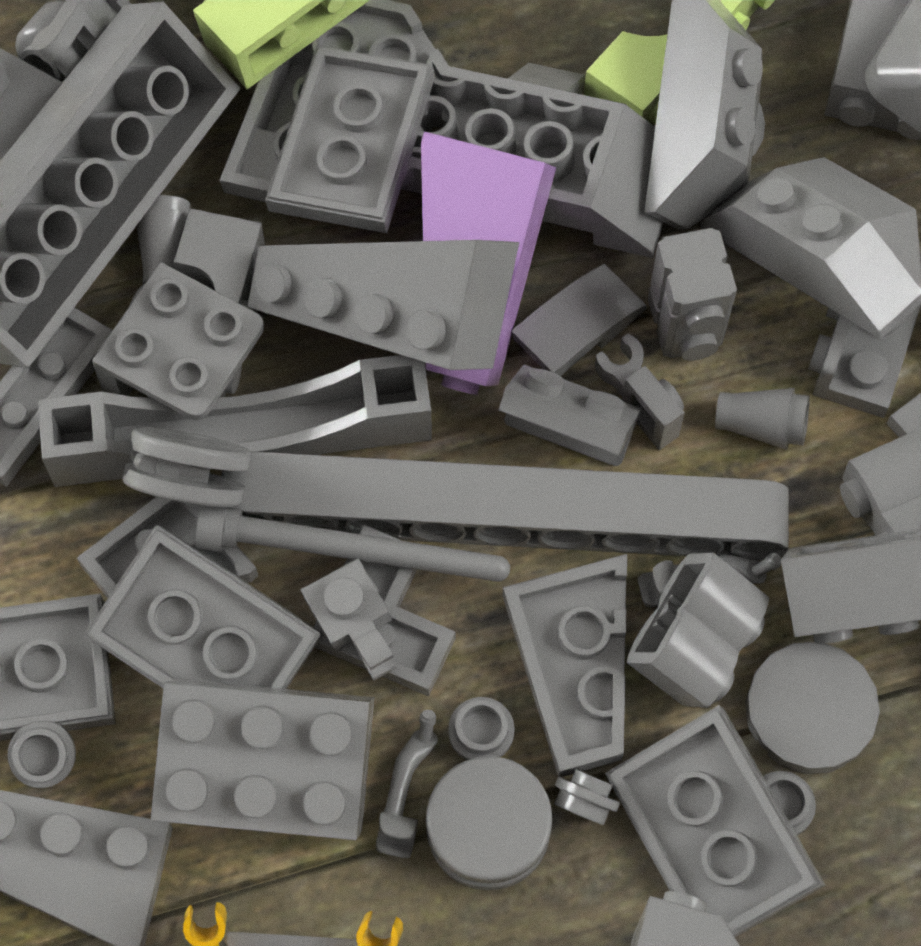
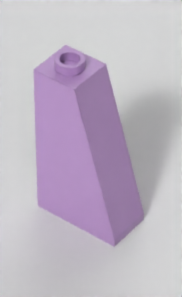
[421,131,556,395]

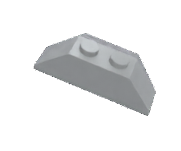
[644,0,763,230]
[700,157,921,340]

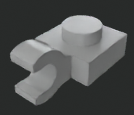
[595,333,685,450]
[300,558,397,681]

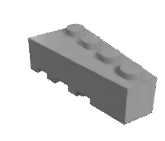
[247,240,519,370]

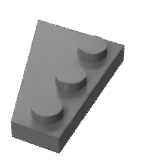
[502,554,627,777]

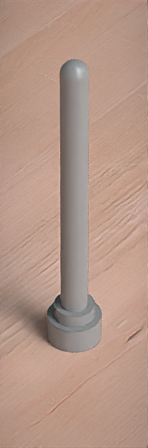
[195,505,510,582]

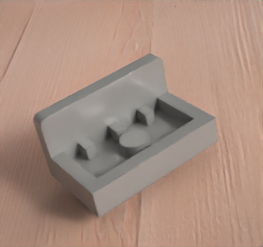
[498,364,641,466]

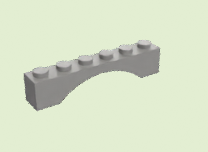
[38,355,432,487]

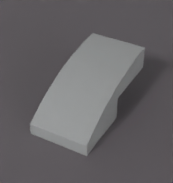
[512,264,646,376]

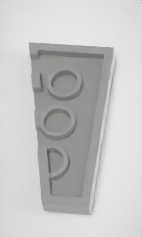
[0,790,173,946]

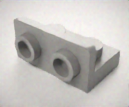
[808,304,921,418]

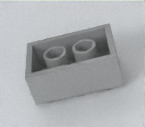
[150,679,375,840]

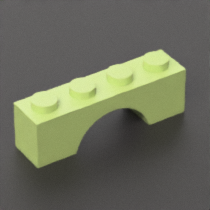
[584,0,775,126]

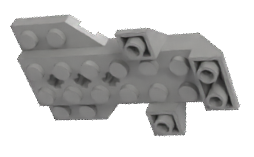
[220,0,664,258]

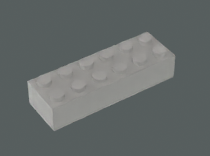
[0,1,241,368]

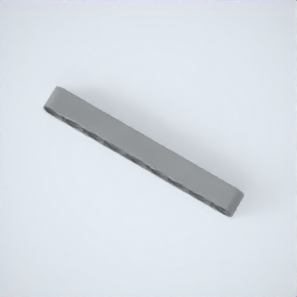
[221,451,789,560]

